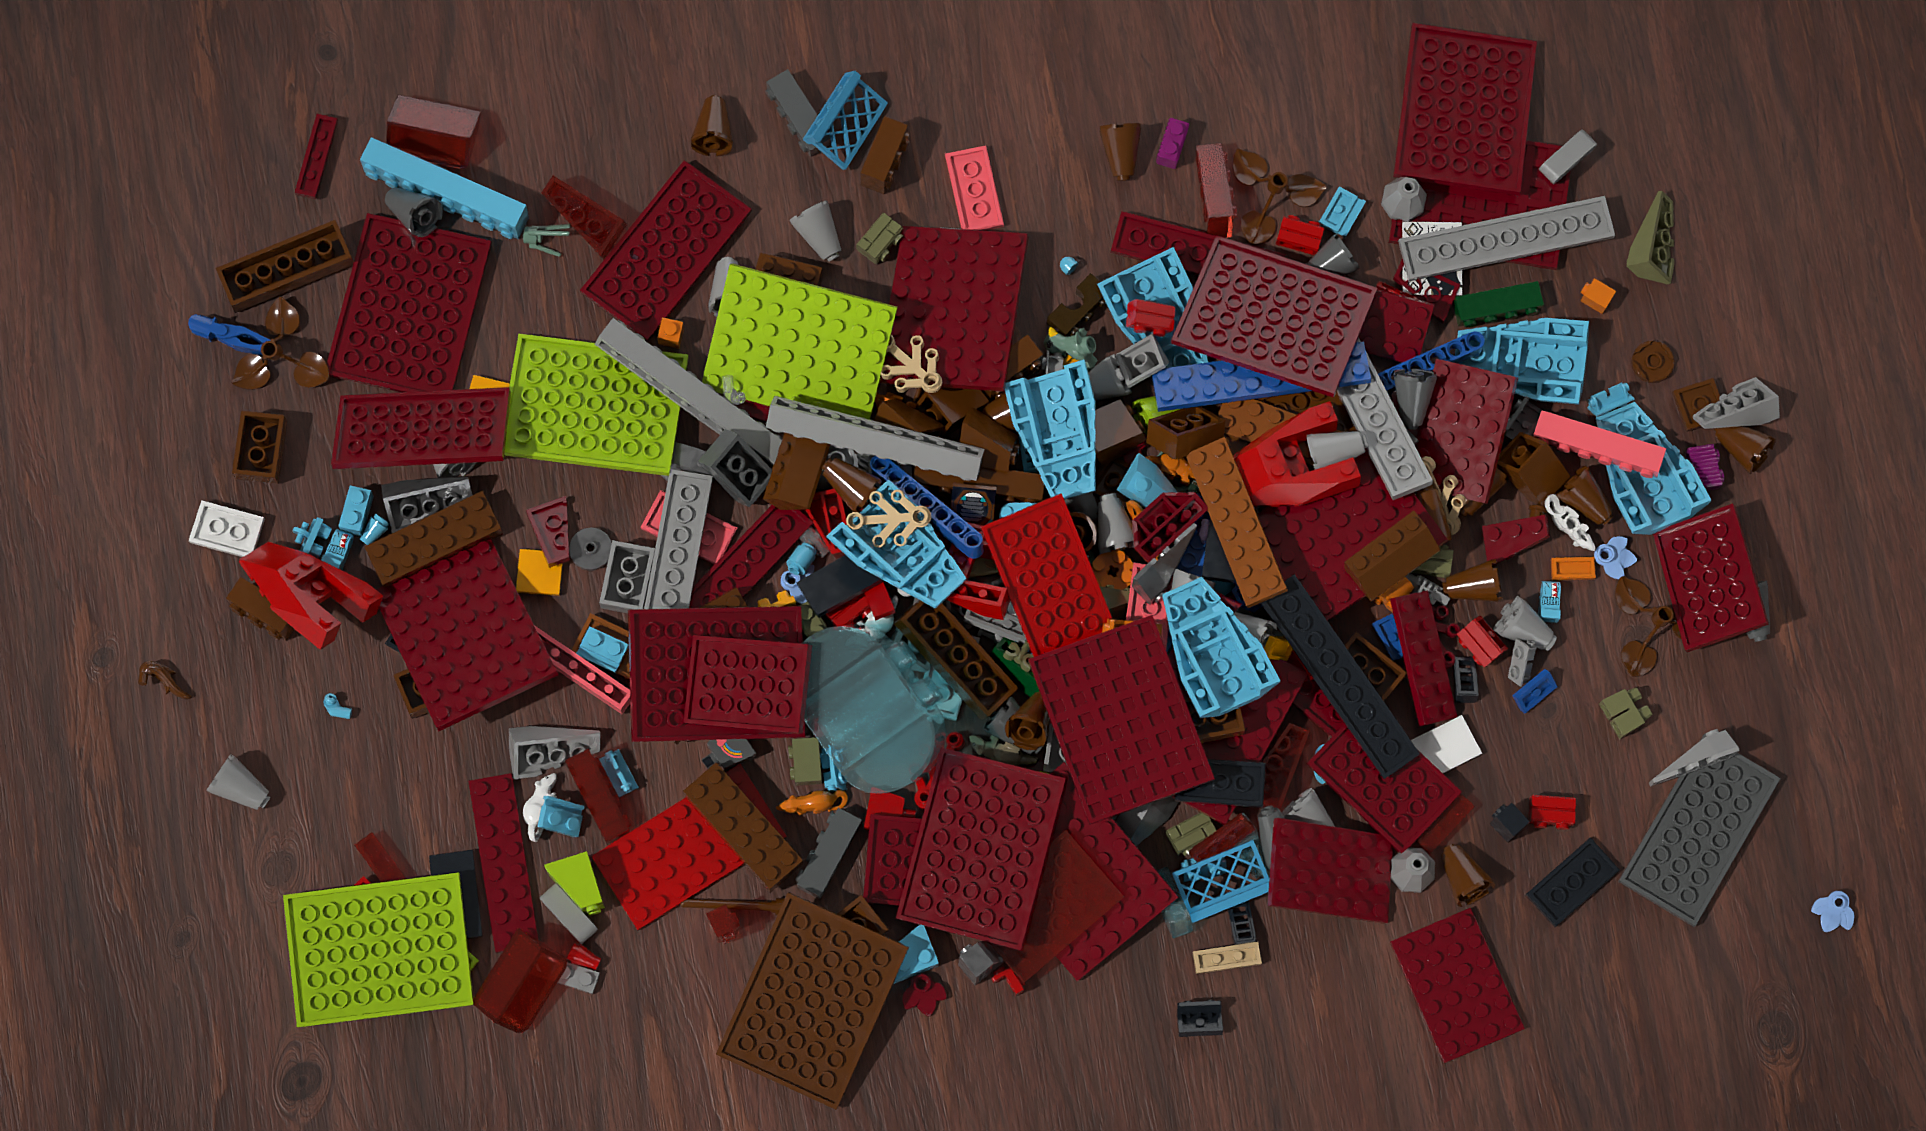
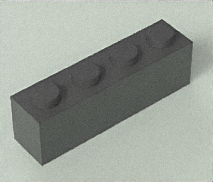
[765,69,831,157]
[795,808,862,900]

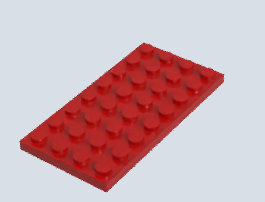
[980,493,1112,657]
[591,764,787,931]

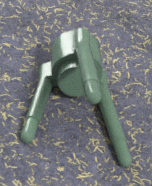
[523,224,571,257]

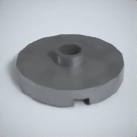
[569,527,612,571]

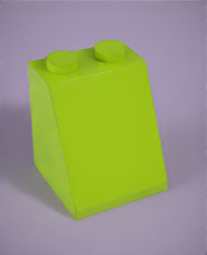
[544,851,605,916]

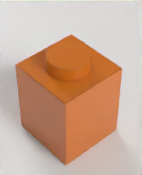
[1580,278,1616,314]
[657,318,684,349]

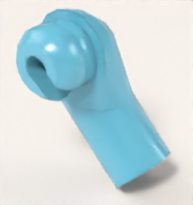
[324,693,352,719]

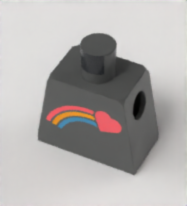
[701,739,756,772]

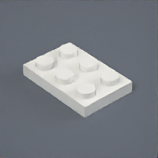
[189,500,265,557]

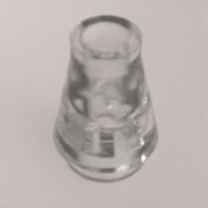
[799,526,830,559]

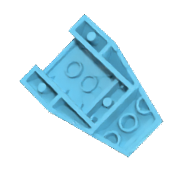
[1097,247,1208,368]
[1455,318,1589,404]
[1005,360,1096,500]
[1596,402,1711,535]
[827,480,966,609]
[1162,577,1280,718]

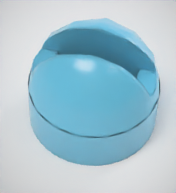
[1060,257,1078,275]

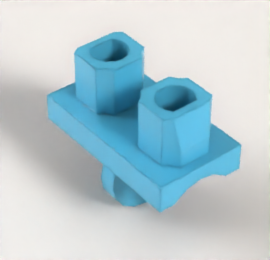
[292,517,332,558]

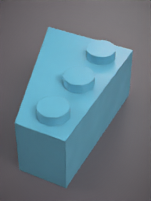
[893,925,939,984]

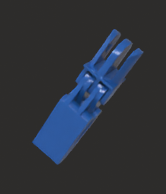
[188,314,271,356]

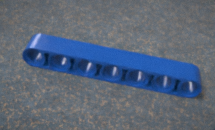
[1378,331,1485,395]
[870,456,984,559]

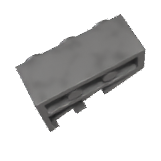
[958,941,1009,985]

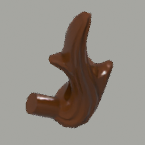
[138,661,192,699]

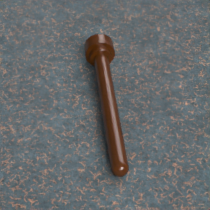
[680,898,785,915]

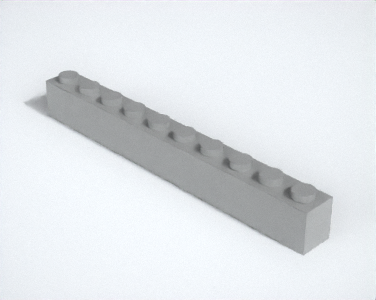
[595,318,783,468]
[766,396,984,481]

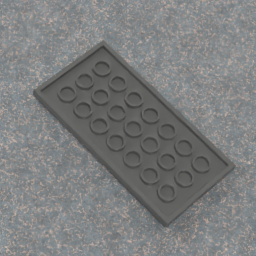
[1618,734,1780,927]

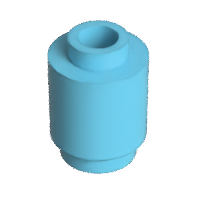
[786,543,817,575]

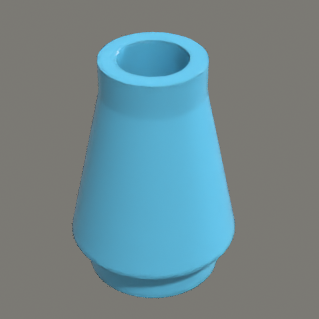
[360,514,390,545]

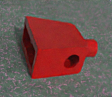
[864,787,916,831]

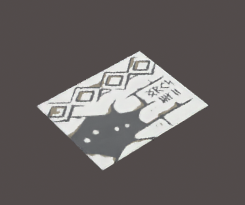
[1402,222,1462,295]

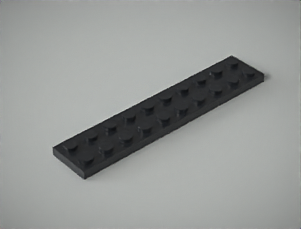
[1261,574,1420,779]

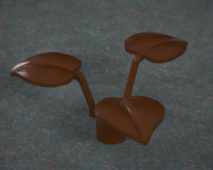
[1232,148,1326,245]
[231,297,329,390]
[1615,576,1682,677]

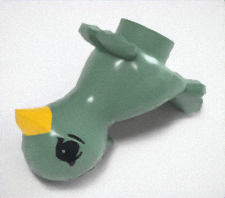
[1044,327,1098,372]

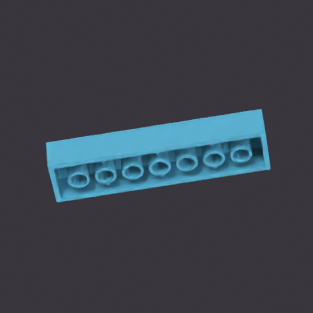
[360,137,529,240]

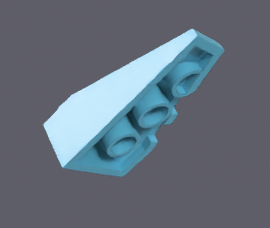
[1117,453,1177,509]

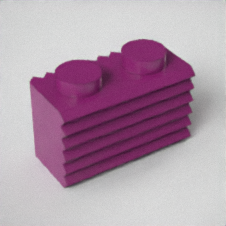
[1156,118,1189,169]
[1685,444,1724,491]

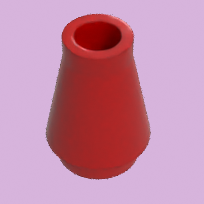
[567,943,601,970]

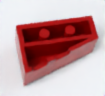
[805,489,849,559]

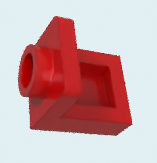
[991,966,1025,996]

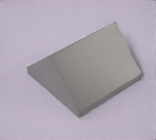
[1116,334,1169,388]

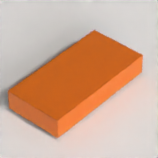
[1550,557,1596,580]

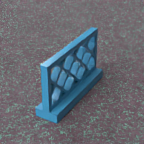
[803,71,888,170]
[1172,840,1269,923]

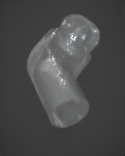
[722,375,746,405]

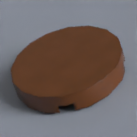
[1631,341,1674,383]

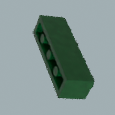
[1453,281,1544,328]
[989,637,1039,697]

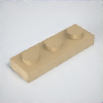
[1192,942,1262,974]

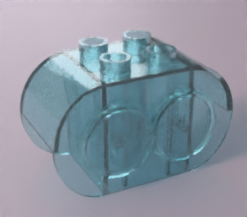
[802,624,946,793]

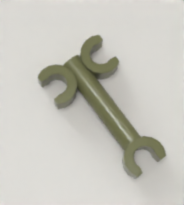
[1003,641,1033,672]

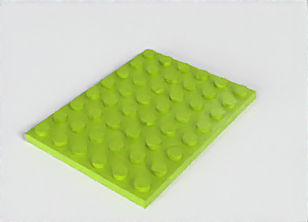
[702,263,898,420]
[504,334,689,476]
[283,873,474,1028]

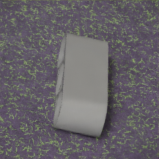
[1539,129,1597,185]
[539,883,598,944]

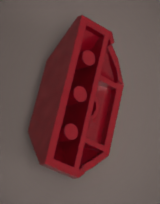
[1132,492,1208,563]

